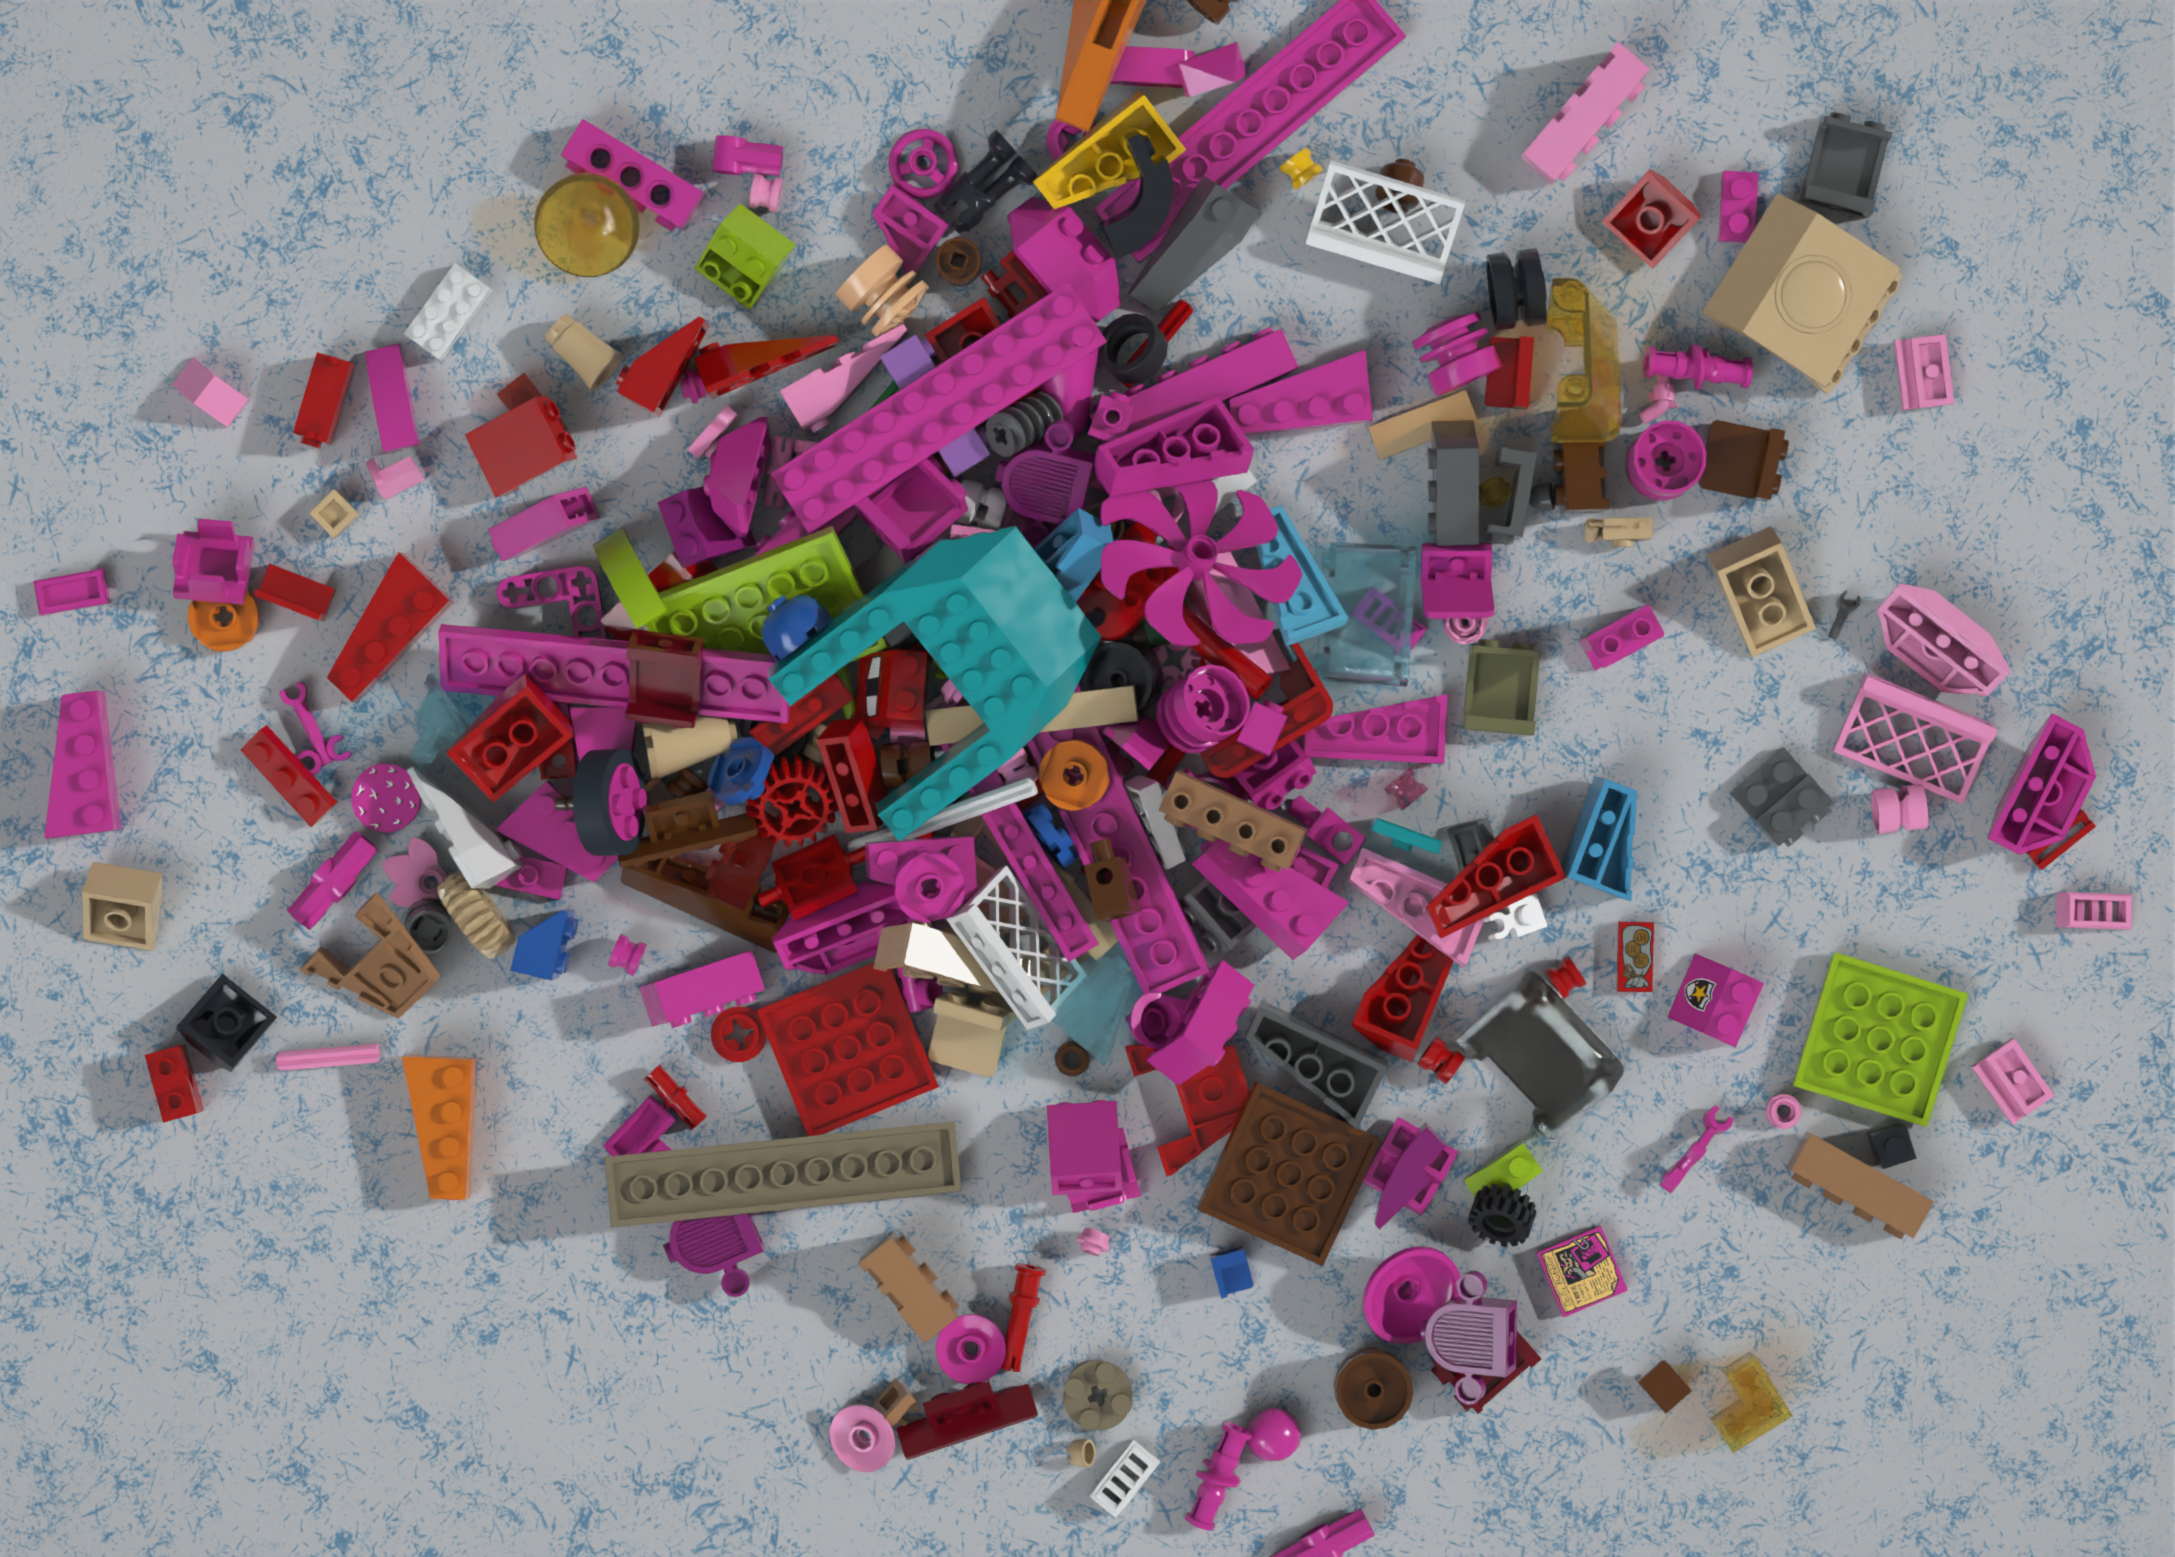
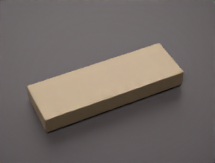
[1367,390,1478,460]

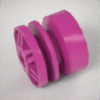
[1412,312,1503,397]
[1625,420,1707,501]
[1157,664,1250,754]

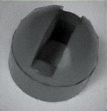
[1529,482,1555,511]

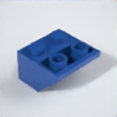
[510,909,579,981]

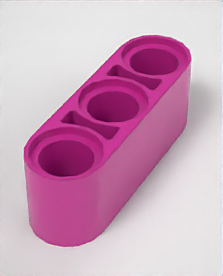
[1110,46,1195,88]

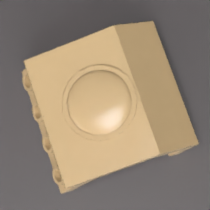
[1703,193,1903,395]

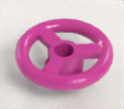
[888,129,958,199]

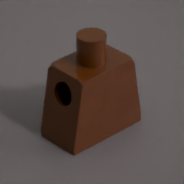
[1084,839,1142,922]

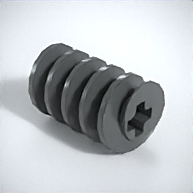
[986,392,1064,457]

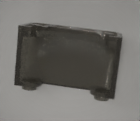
[1456,971,1624,1142]

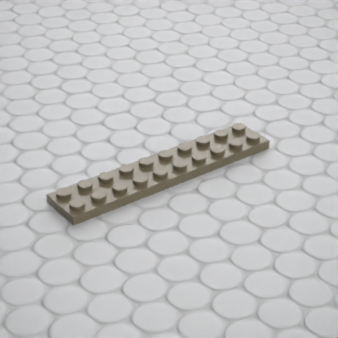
[604,1121,961,1228]

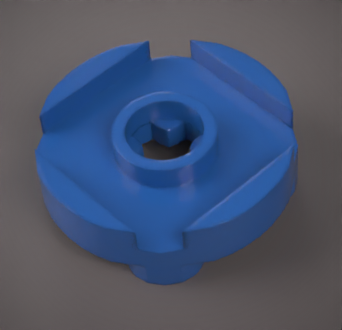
[708,737,774,805]
[1022,802,1079,870]

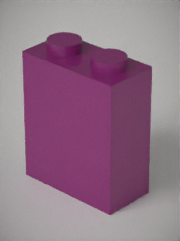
[657,486,756,568]

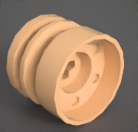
[835,244,929,337]

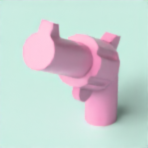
[1639,375,1678,424]

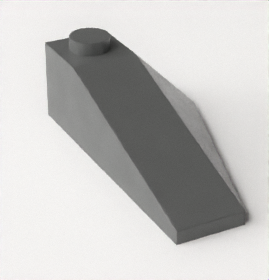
[1128,175,1261,312]

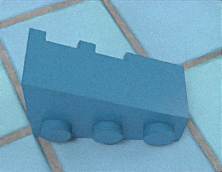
[1033,508,1113,602]
[1561,776,1637,902]

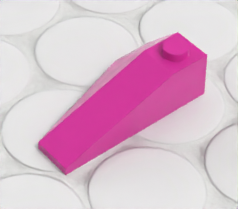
[1097,716,1170,771]

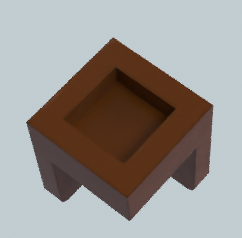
[1635,1360,1692,1414]

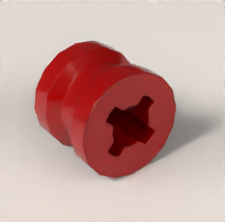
[1544,955,1587,1000]

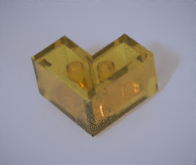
[1710,1352,1793,1453]

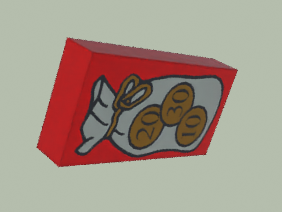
[1616,921,1654,992]

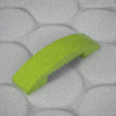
[593,526,667,629]

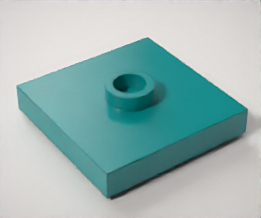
[1368,817,1442,854]

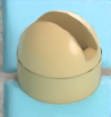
[1066,1439,1096,1467]

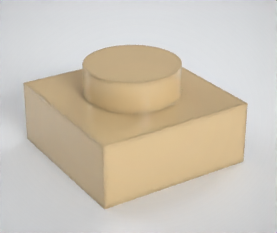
[309,489,360,539]

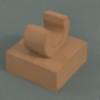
[872,1378,920,1427]

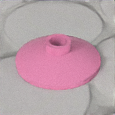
[830,1405,895,1472]

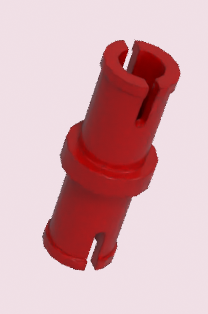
[644,1064,707,1131]

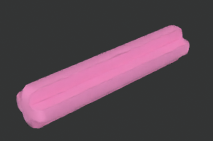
[276,1044,380,1071]

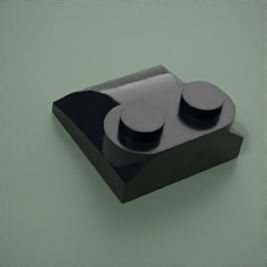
[176,973,277,1072]

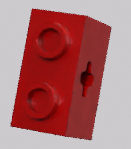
[144,1044,204,1123]

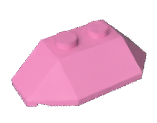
[1877,583,2011,696]

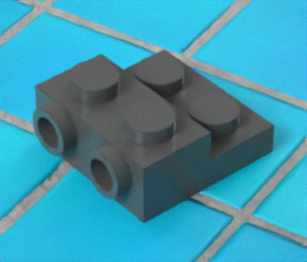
[1730,748,1832,847]
[1179,878,1257,956]

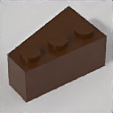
[1551,405,1610,514]

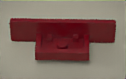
[897,1381,1038,1460]

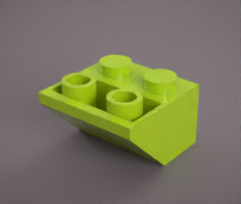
[694,203,796,310]

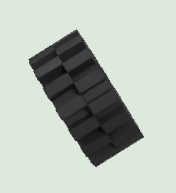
[1468,1184,1536,1247]

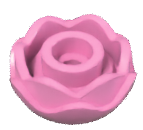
[1443,617,1487,644]

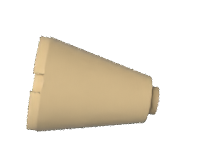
[642,715,738,779]

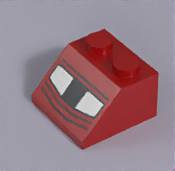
[855,650,930,730]

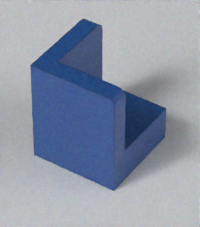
[1209,1246,1254,1299]

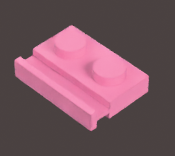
[1893,334,1954,411]
[1971,1038,2055,1125]

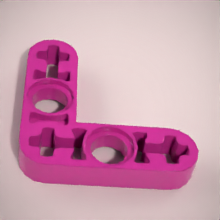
[497,566,608,639]

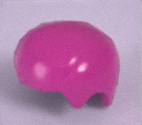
[1246,1408,1301,1462]

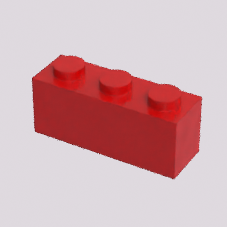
[817,717,888,833]

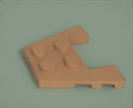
[300,892,440,1019]

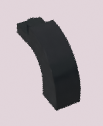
[1100,129,1173,259]

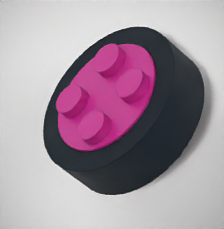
[555,749,647,856]

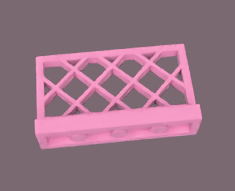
[1833,672,1998,804]

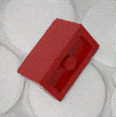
[1484,336,1534,410]
[253,563,336,622]

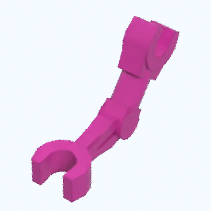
[1659,1105,1734,1194]

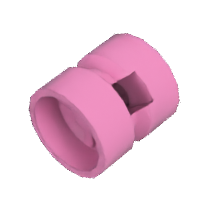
[1871,784,1928,834]

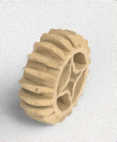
[438,870,516,959]

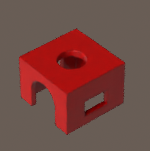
[539,742,577,780]

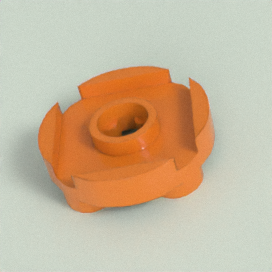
[188,590,260,652]
[1038,739,1110,811]

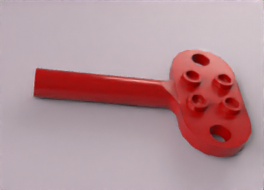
[1076,522,1273,699]

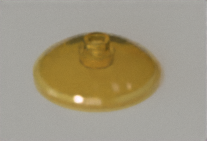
[534,173,640,277]

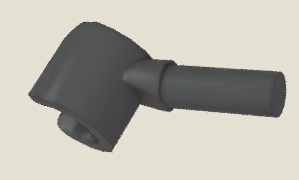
[1828,590,1861,640]

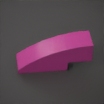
[365,344,421,453]

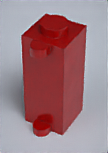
[293,352,355,449]

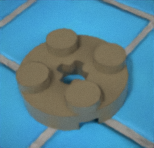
[1063,1359,1133,1431]

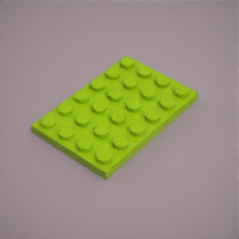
[645,526,888,662]

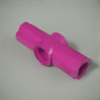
[287,831,379,930]
[1269,1508,1375,1557]

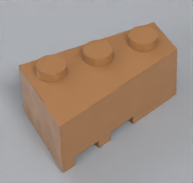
[858,1232,959,1343]

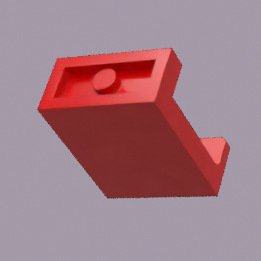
[465,396,577,498]

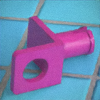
[1288,795,1366,865]

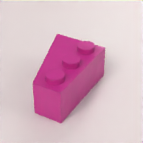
[495,781,618,882]
[639,950,765,1028]
[1146,960,1254,1086]

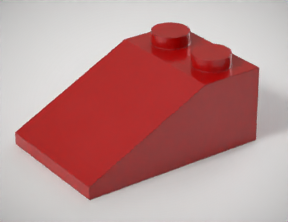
[615,316,710,417]
[446,673,573,803]

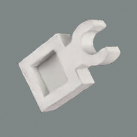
[1483,893,1547,940]

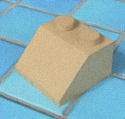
[82,862,162,951]

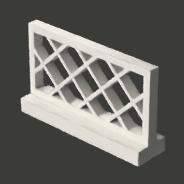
[1306,160,1466,284]
[946,865,1087,1030]

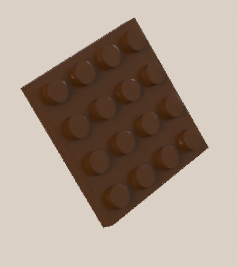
[1196,1081,1382,1266]

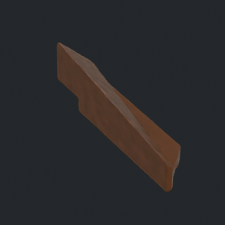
[621,856,790,953]

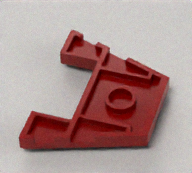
[1124,1045,1250,1177]

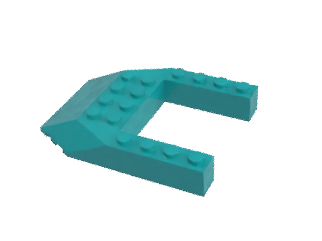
[768,526,1102,842]

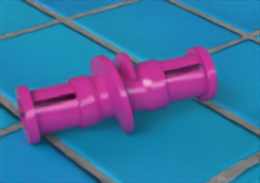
[1643,344,1753,390]
[1184,1422,1253,1531]

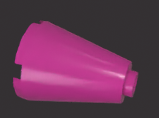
[1039,349,1099,438]

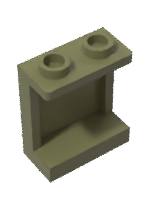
[1462,639,1542,736]

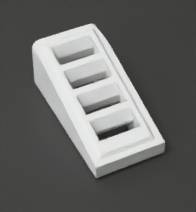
[1089,1439,1160,1518]

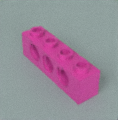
[561,119,705,232]

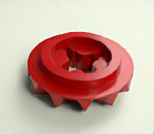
[711,1006,767,1062]

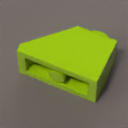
[1463,1140,1543,1197]

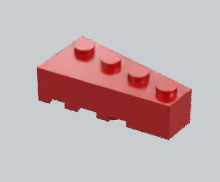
[326,552,454,703]

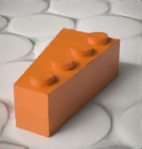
[402,1054,477,1200]

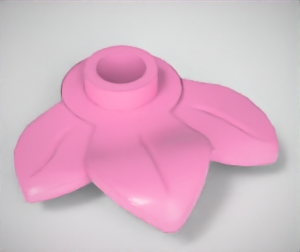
[382,838,448,907]

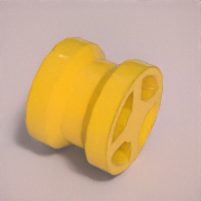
[1279,147,1323,191]

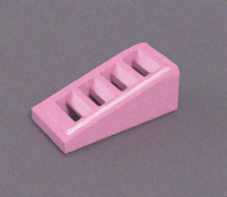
[2056,892,2132,929]

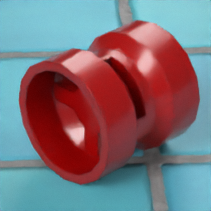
[1417,1036,1465,1084]

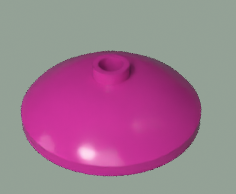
[1362,1246,1461,1344]

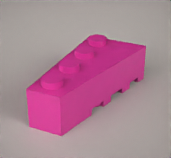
[44,690,122,839]

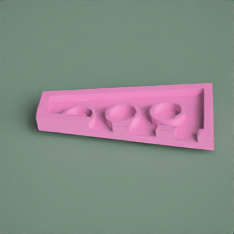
[1348,848,1483,968]

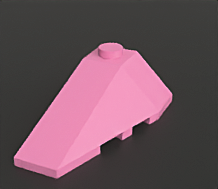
[780,323,908,434]

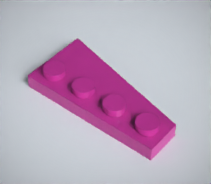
[1304,694,1448,764]

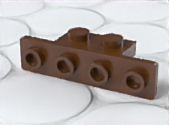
[618,790,758,867]

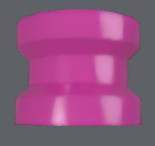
[608,934,647,976]

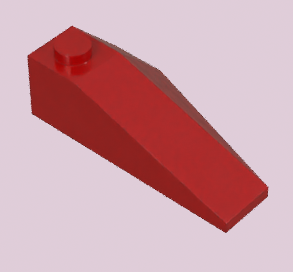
[1425,814,1566,938]

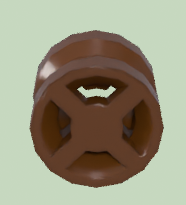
[666,767,709,798]

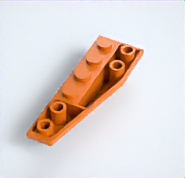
[1056,0,1146,132]

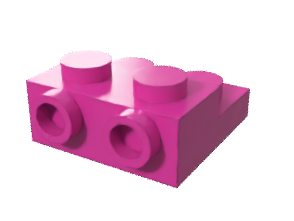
[1233,740,1317,810]

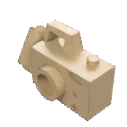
[1584,517,1652,548]

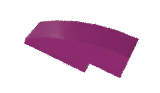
[1374,1122,1446,1230]

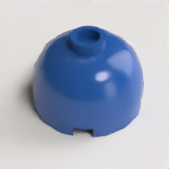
[761,595,833,662]

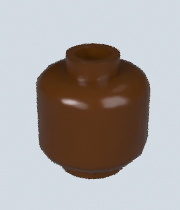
[1375,159,1424,214]

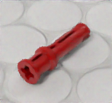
[1001,1263,1046,1372]

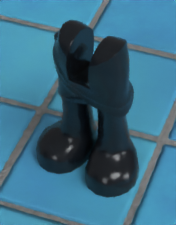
[934,129,1038,233]

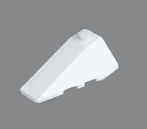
[407,767,523,889]

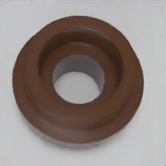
[1055,1041,1090,1076]

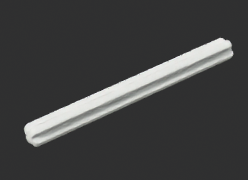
[847,777,1038,852]

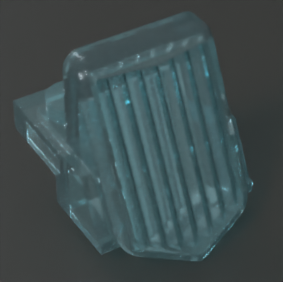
[407,673,469,767]

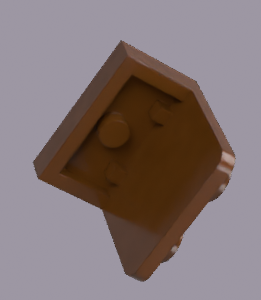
[1698,420,1789,502]

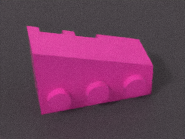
[865,835,978,907]

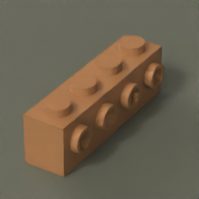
[1159,770,1308,872]
[1786,1131,1934,1240]

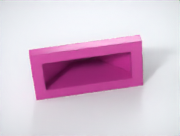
[1176,42,1248,97]

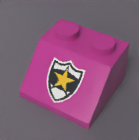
[1667,953,1764,1047]

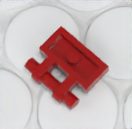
[980,250,1049,319]

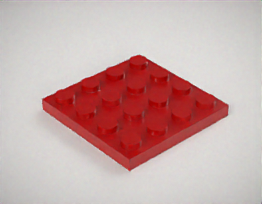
[757,962,939,1136]

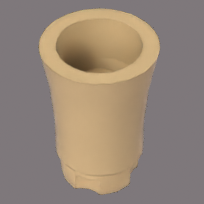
[545,314,624,391]

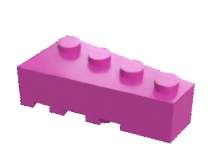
[1228,350,1373,436]
[1092,396,1254,496]
[1192,838,1349,960]

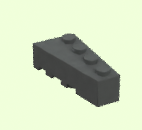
[1245,1000,1388,1129]

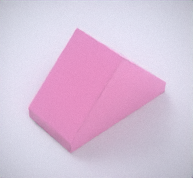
[172,357,249,427]

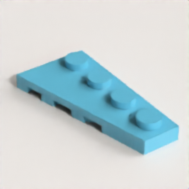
[1256,505,1349,647]

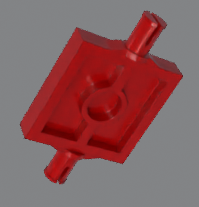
[757,834,866,921]

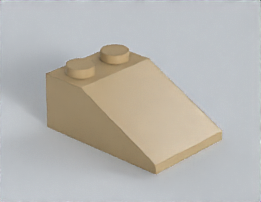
[1707,526,1816,658]

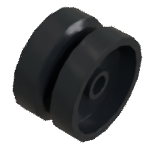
[1486,248,1547,331]
[1078,640,1164,714]

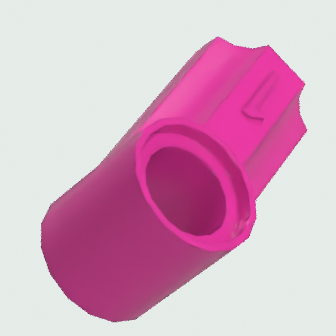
[711,135,783,177]

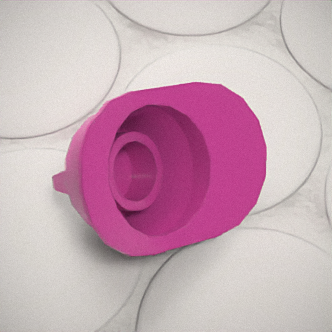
[1125,993,1185,1050]

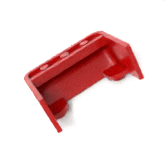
[1199,630,1333,779]

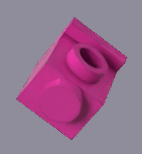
[1088,391,1135,443]

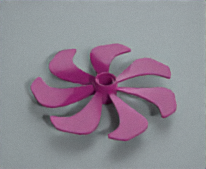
[1100,479,1302,646]

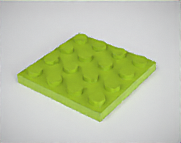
[1792,952,1969,1127]

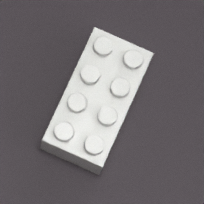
[404,263,493,361]
[1124,775,1186,870]

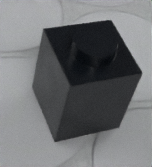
[1867,1122,1917,1169]

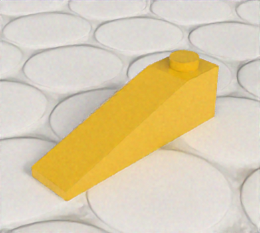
[1033,90,1186,210]

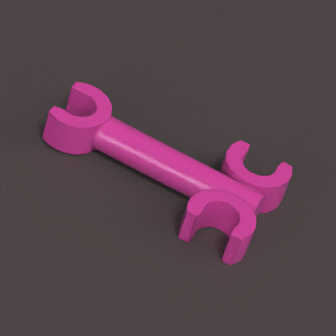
[280,682,353,776]

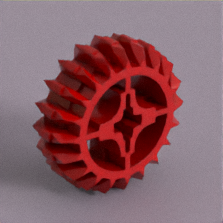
[745,755,839,848]

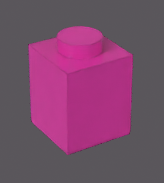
[1237,699,1287,757]

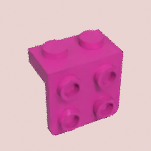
[1420,543,1494,620]

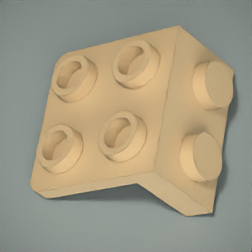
[928,991,1011,1077]

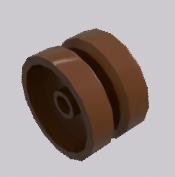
[1333,1347,1413,1430]

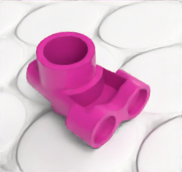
[897,968,943,1012]

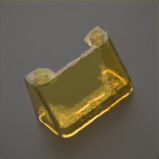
[1546,278,1622,443]

